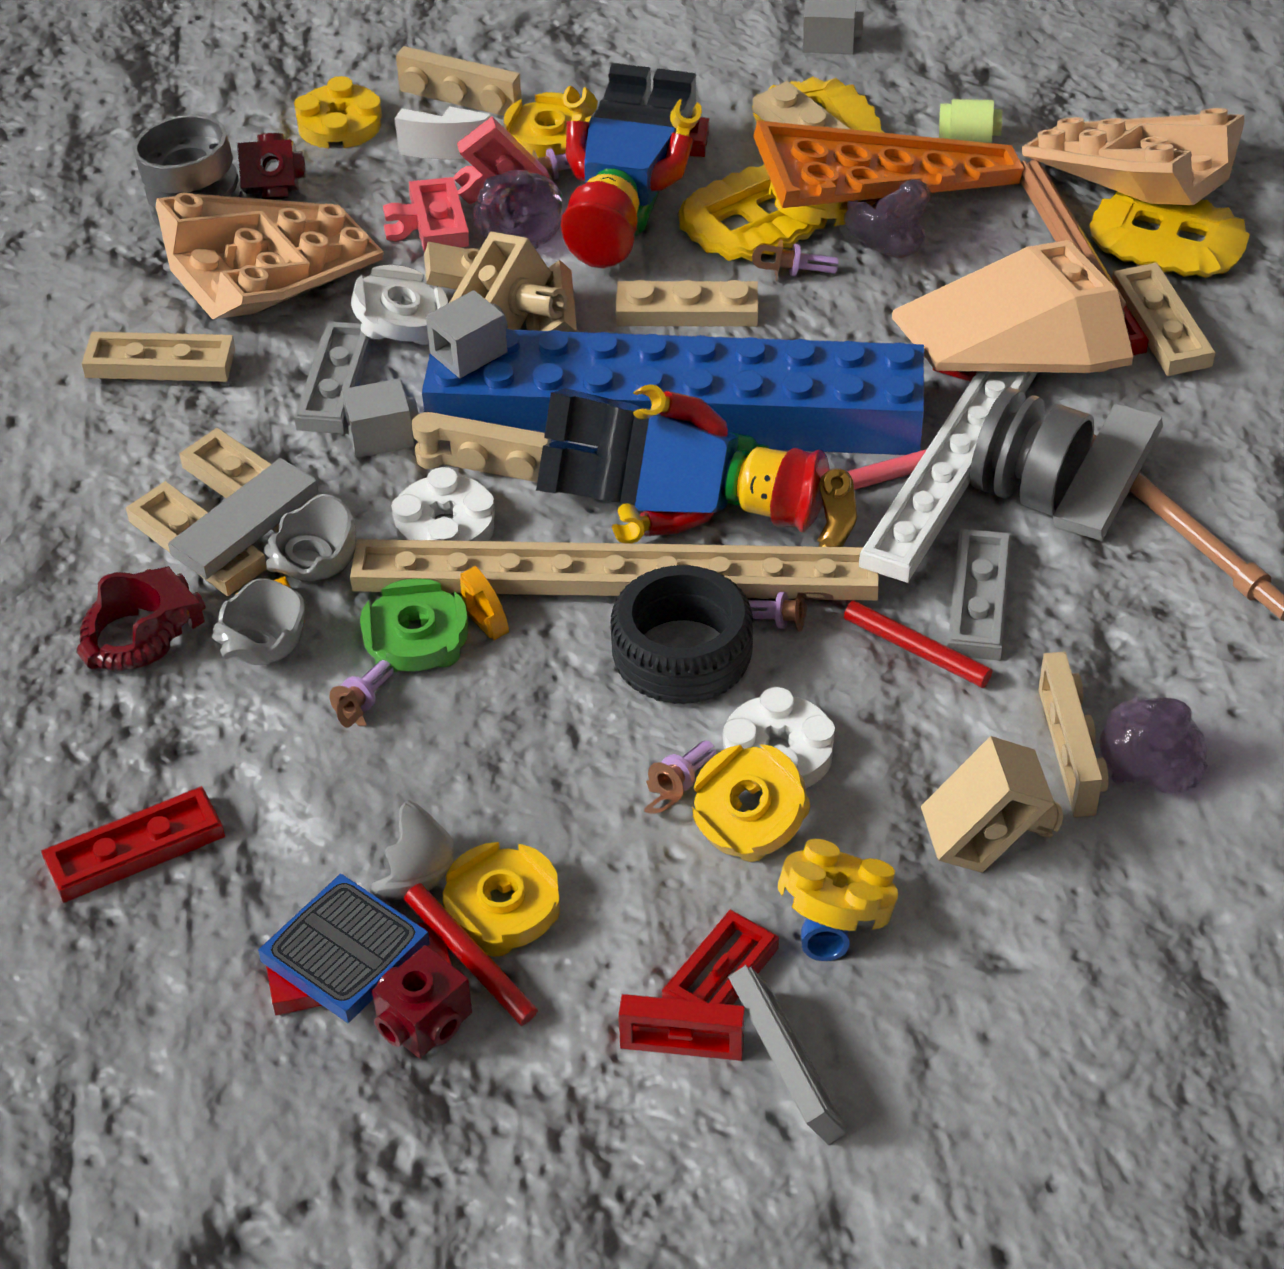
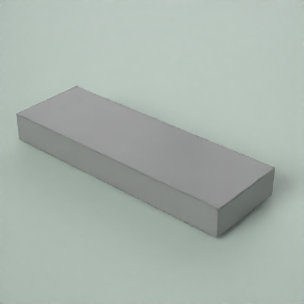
[294,321,374,434]
[1053,404,1163,541]
[168,458,319,579]
[947,529,1012,661]
[728,965,847,1145]

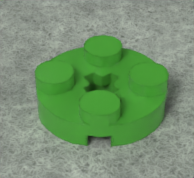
[360,579,469,673]

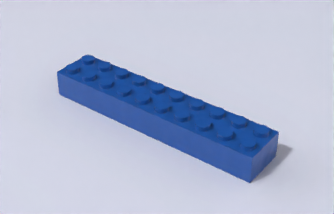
[422,329,924,455]

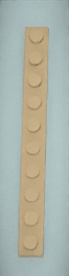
[350,539,878,601]

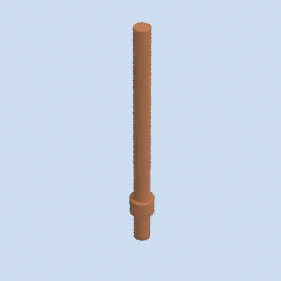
[1092,434,1284,621]

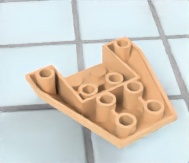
[1022,108,1244,205]
[156,193,384,319]
[892,240,1133,373]

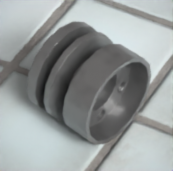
[132,114,244,226]
[970,387,1095,516]

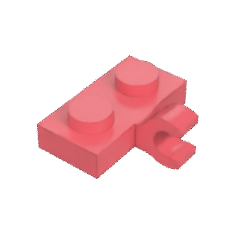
[454,117,550,206]
[383,177,469,251]

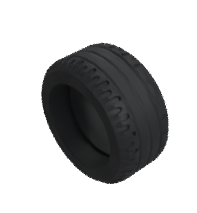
[610,565,753,704]

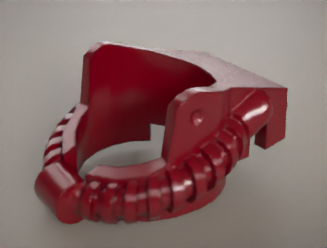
[76,566,206,671]

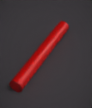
[844,600,993,688]
[404,883,538,1026]

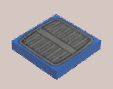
[258,873,430,1023]

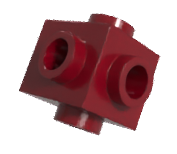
[237,133,306,200]
[372,945,473,1059]

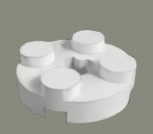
[351,265,448,345]
[391,467,495,541]
[723,687,835,792]

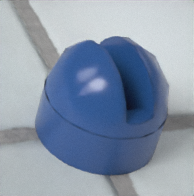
[801,917,850,961]

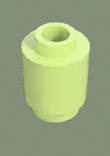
[939,99,1002,143]

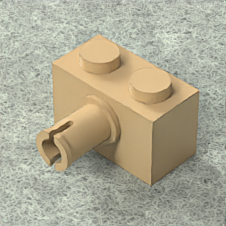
[449,231,568,330]
[921,736,1063,873]

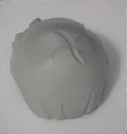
[264,494,356,581]
[212,578,305,665]
[370,800,454,907]

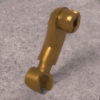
[817,468,858,547]

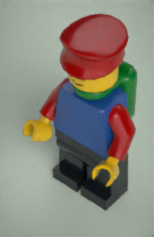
[560,63,702,269]
[536,384,830,544]

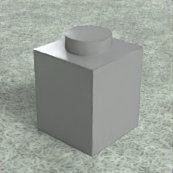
[803,0,864,54]
[426,290,508,378]
[342,378,419,458]

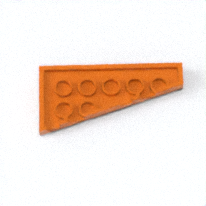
[753,120,1024,208]

